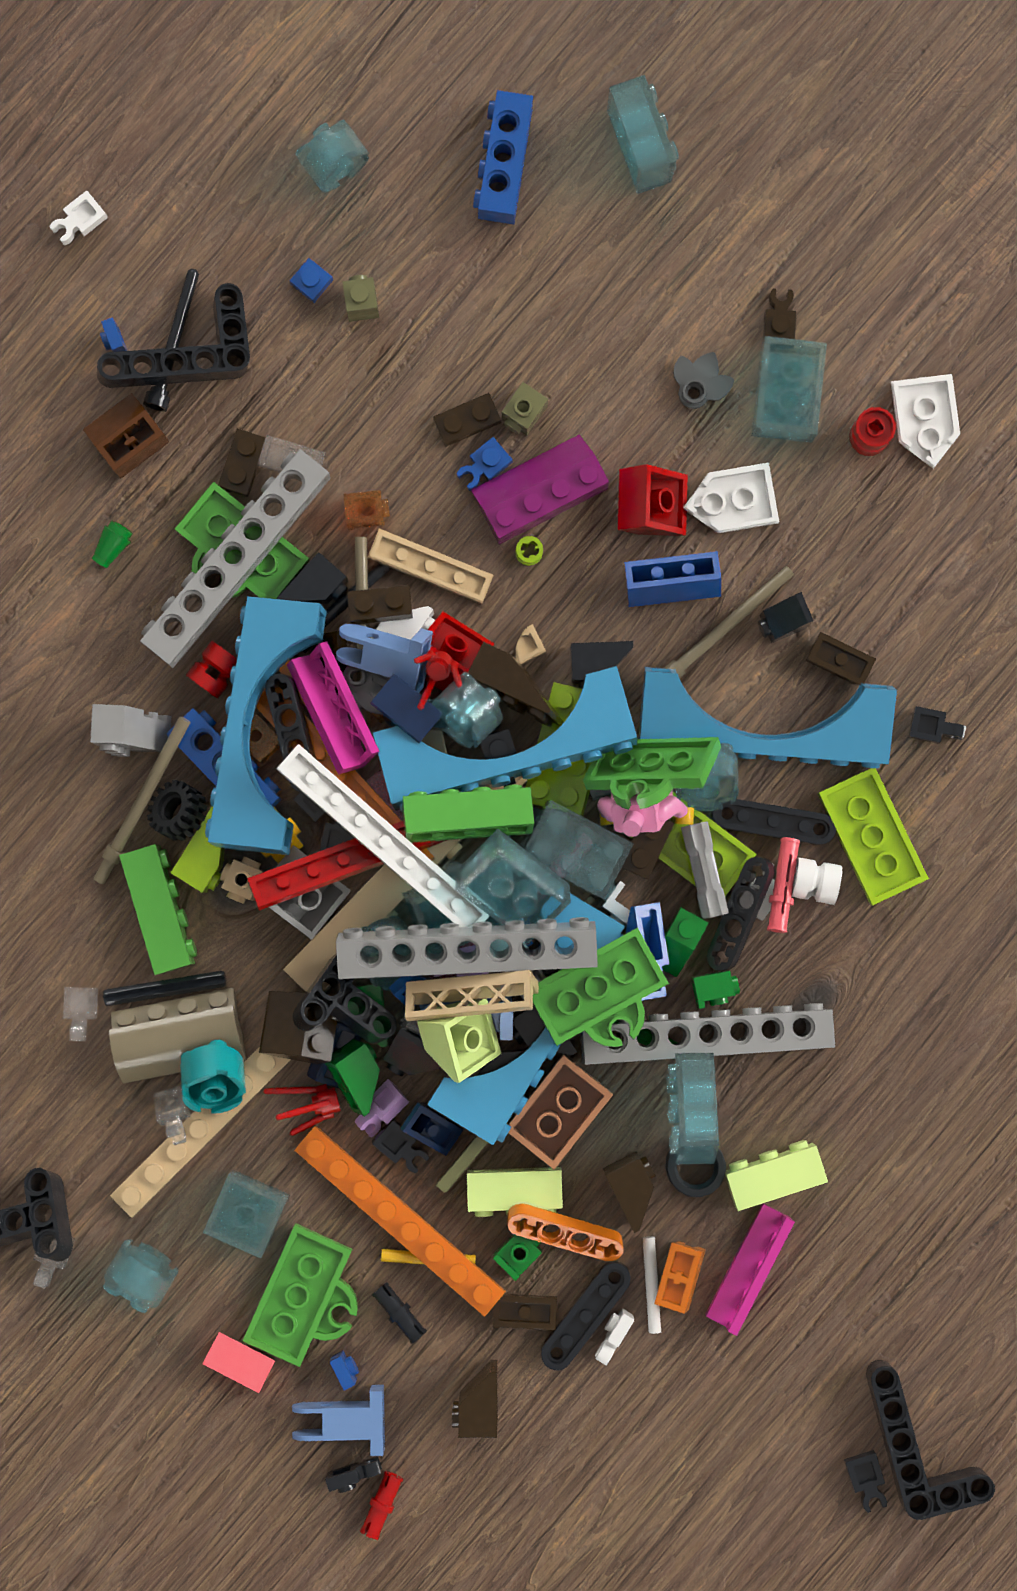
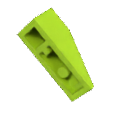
[171,807,225,893]

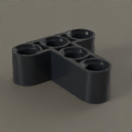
[292,953,397,1044]
[0,1168,73,1262]

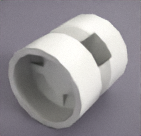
[792,857,842,905]

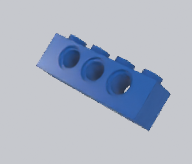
[473,90,533,224]
[166,708,282,807]

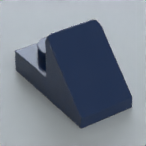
[400,1102,463,1156]

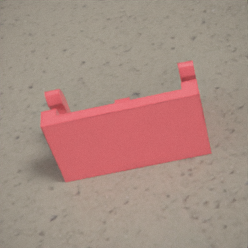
[203,1332,275,1393]

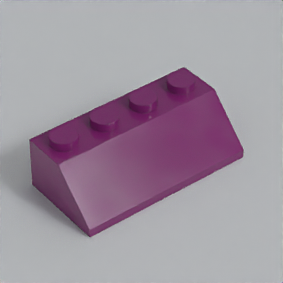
[471,434,609,545]

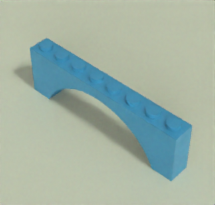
[205,596,327,855]
[373,666,637,812]
[639,667,897,768]
[428,887,625,1145]

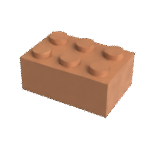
[507,1054,613,1169]

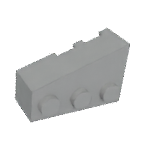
[90,704,172,757]

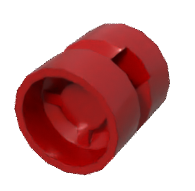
[849,407,896,456]
[186,640,237,699]

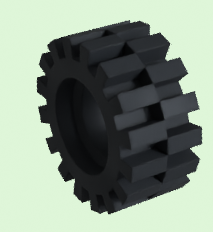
[147,780,207,841]

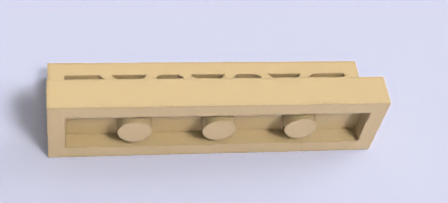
[405,970,538,1021]

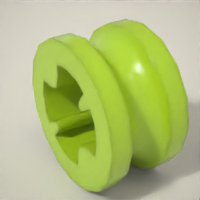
[515,536,543,566]

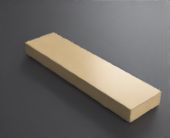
[367,528,493,605]

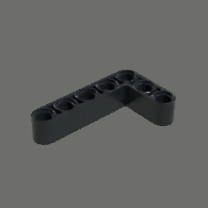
[97,283,250,388]
[866,1360,995,1520]

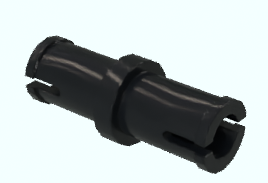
[372,1282,427,1344]

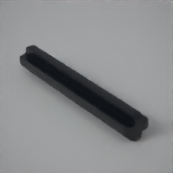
[103,971,227,1006]

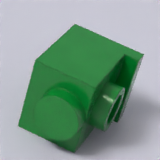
[691,970,740,1009]
[493,1234,542,1281]

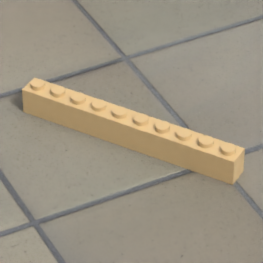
[283,776,527,992]

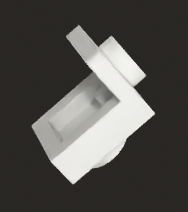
[600,881,630,930]

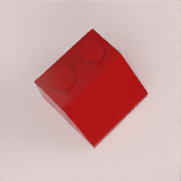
[618,464,688,536]
[425,611,495,700]

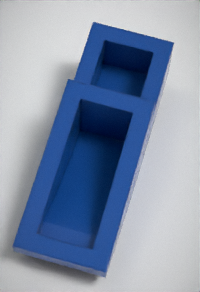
[626,902,669,1001]

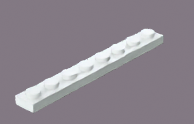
[276,744,492,927]

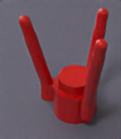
[414,650,462,710]
[263,1084,341,1136]

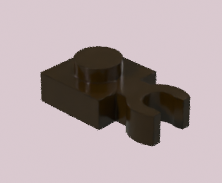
[763,288,796,344]

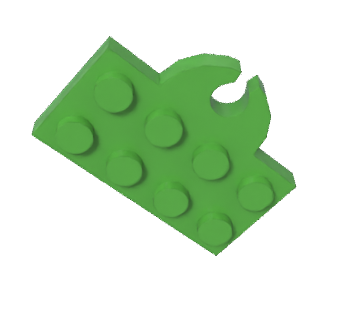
[175,482,310,599]
[583,737,721,810]
[533,928,669,1047]
[243,1223,358,1367]

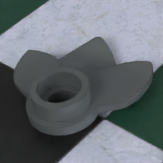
[673,352,734,409]
[343,665,390,715]

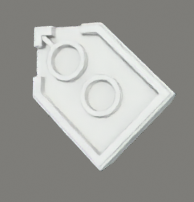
[891,374,960,469]
[683,463,779,533]

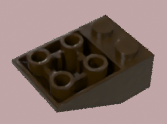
[467,642,564,727]

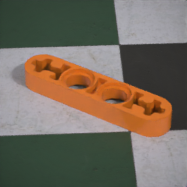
[507,1204,624,1261]

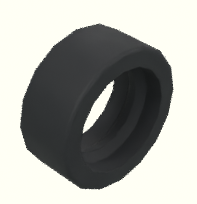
[665,1135,726,1198]

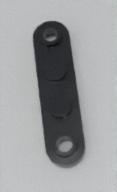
[711,798,836,845]
[541,1261,631,1371]

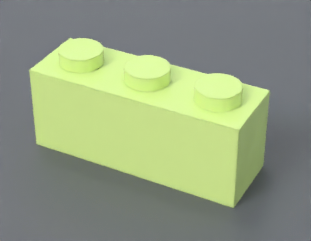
[725,1140,828,1211]
[467,1167,563,1217]

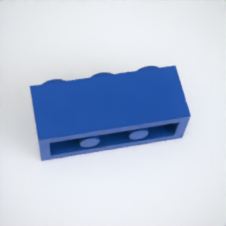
[624,551,721,607]

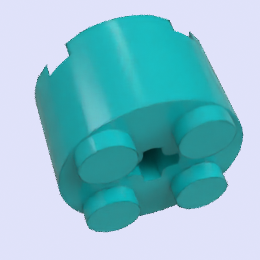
[180,1040,246,1114]

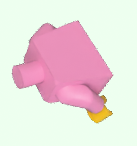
[597,791,694,837]

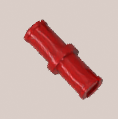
[360,1470,403,1540]

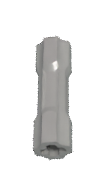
[681,821,729,919]

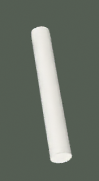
[643,1236,661,1334]

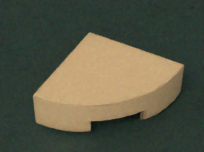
[516,624,546,665]

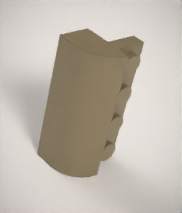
[109,988,246,1084]

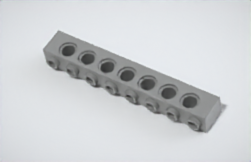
[140,449,331,668]
[336,917,598,979]
[580,1003,835,1065]

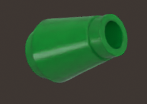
[92,520,133,568]

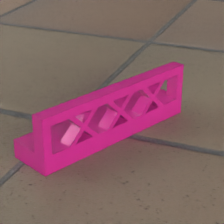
[287,642,379,775]
[705,1203,795,1336]

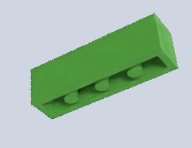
[402,784,534,843]
[119,844,198,975]

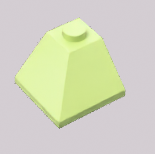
[417,999,501,1083]

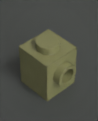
[342,275,379,322]
[502,382,548,436]

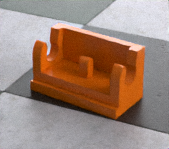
[654,1242,706,1314]

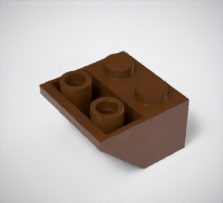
[83,393,169,479]

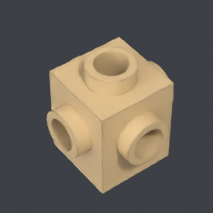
[220,856,265,904]

